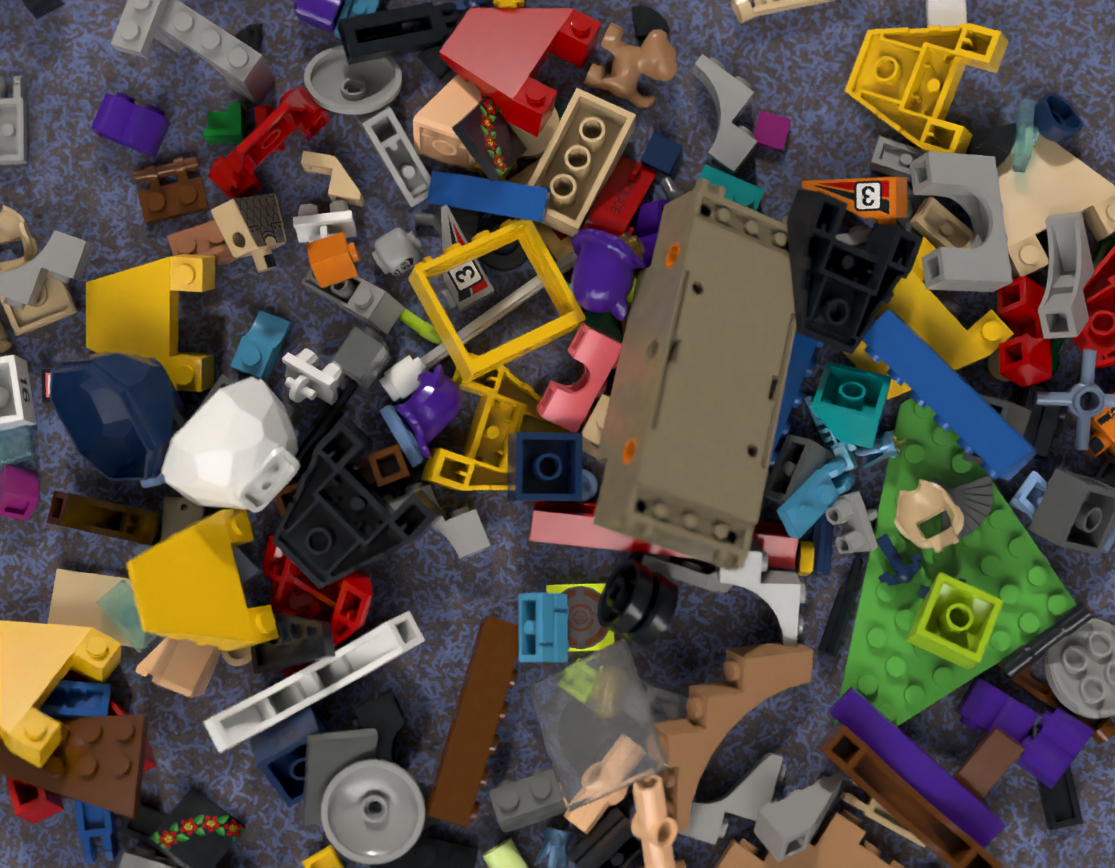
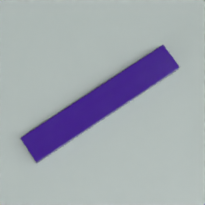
[829,686,1006,848]

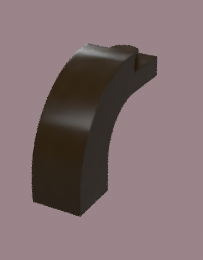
[46,490,159,546]

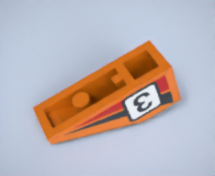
[802,177,907,225]

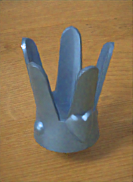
[856,430,906,470]
[534,819,572,868]

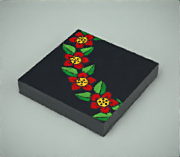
[452,96,527,182]
[149,787,246,868]

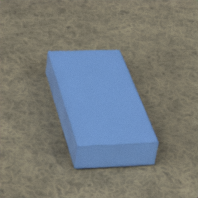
[379,405,427,469]

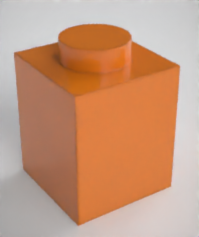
[306,232,360,288]

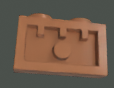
[167,220,236,265]

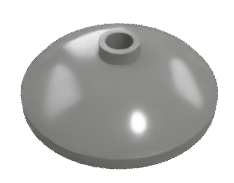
[304,45,402,115]
[321,759,425,864]

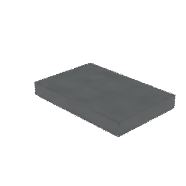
[302,728,378,826]

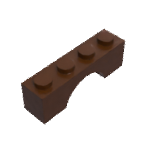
[274,444,413,518]

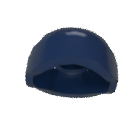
[1032,92,1083,142]

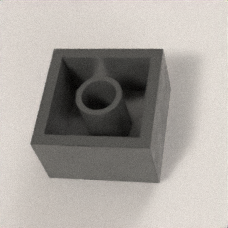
[1028,468,1115,555]

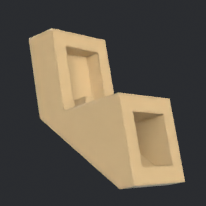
[301,151,365,207]

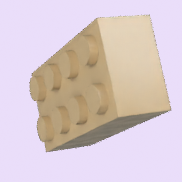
[527,88,636,238]

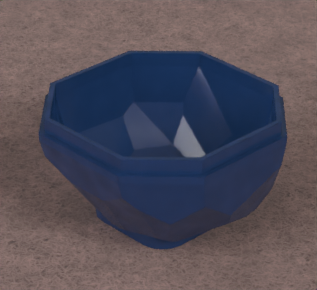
[49,351,184,481]

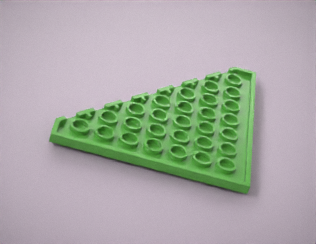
[833,398,1076,726]

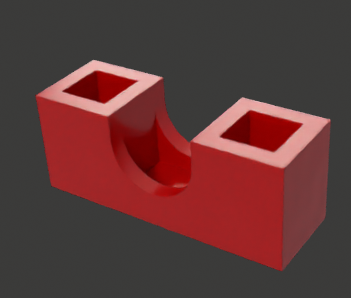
[997,275,1052,388]

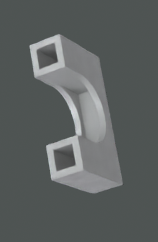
[153,0,275,105]
[910,151,1012,292]

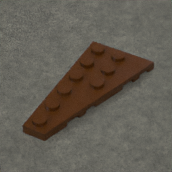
[0,715,149,821]

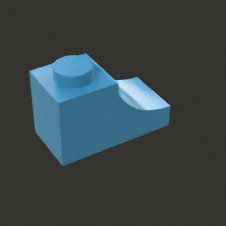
[230,310,292,383]

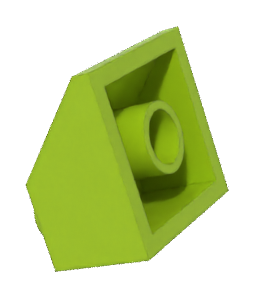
[906,572,1004,670]

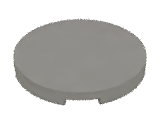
[1044,618,1115,719]

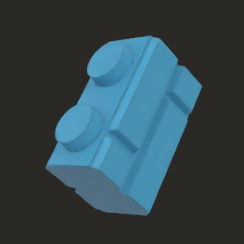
[518,592,569,663]

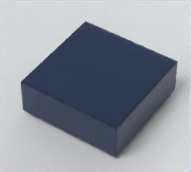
[640,132,683,176]

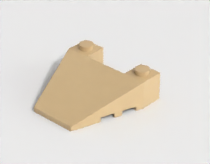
[997,130,1115,280]

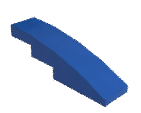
[427,171,551,223]
[38,680,111,718]

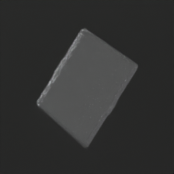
[529,638,668,812]

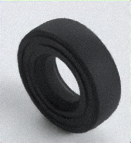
[475,214,528,271]

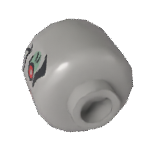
[372,227,423,276]

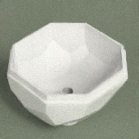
[161,377,300,513]

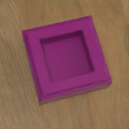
[753,111,791,152]

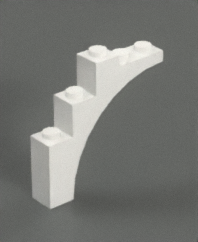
[203,611,425,753]

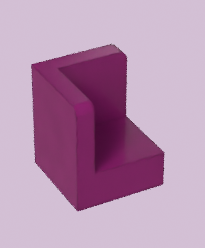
[0,464,39,521]

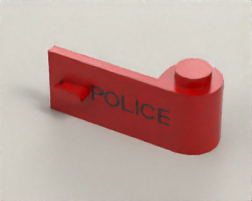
[583,156,657,245]

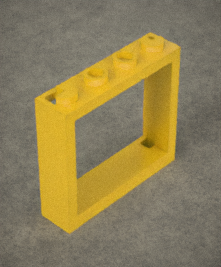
[408,219,586,384]

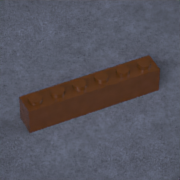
[425,616,519,827]

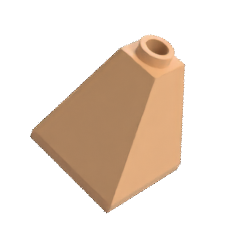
[413,74,482,173]

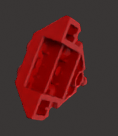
[262,534,373,679]

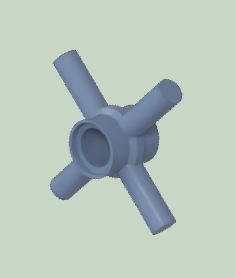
[1034,349,1115,450]

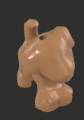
[584,22,678,109]

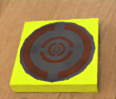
[546,583,615,651]

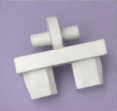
[293,200,357,243]
[282,348,344,405]

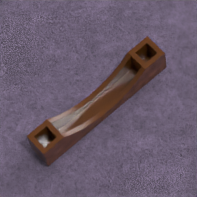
[816,722,1003,868]

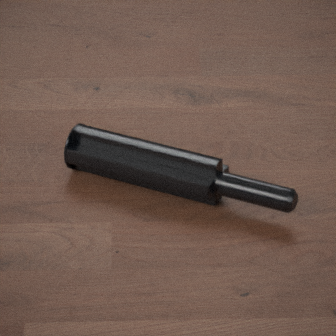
[295,380,358,467]
[817,557,863,657]

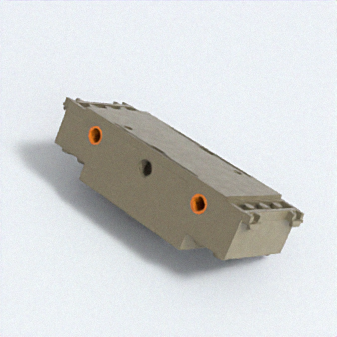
[593,178,796,571]

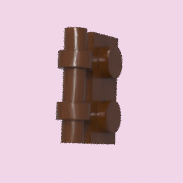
[133,156,210,224]

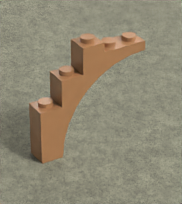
[649,642,813,831]
[712,809,905,868]

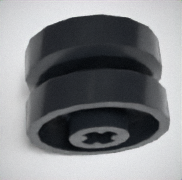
[597,559,679,646]

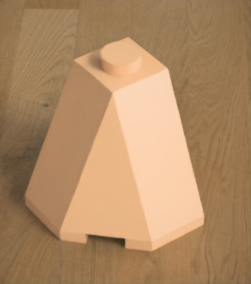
[135,637,221,697]

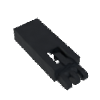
[337,2,459,65]

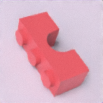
[536,322,622,433]

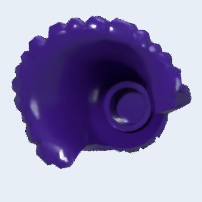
[571,229,646,321]
[396,364,463,458]

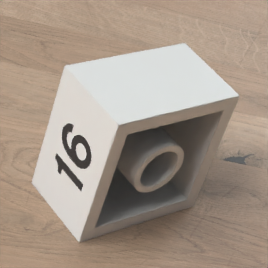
[0,355,36,431]

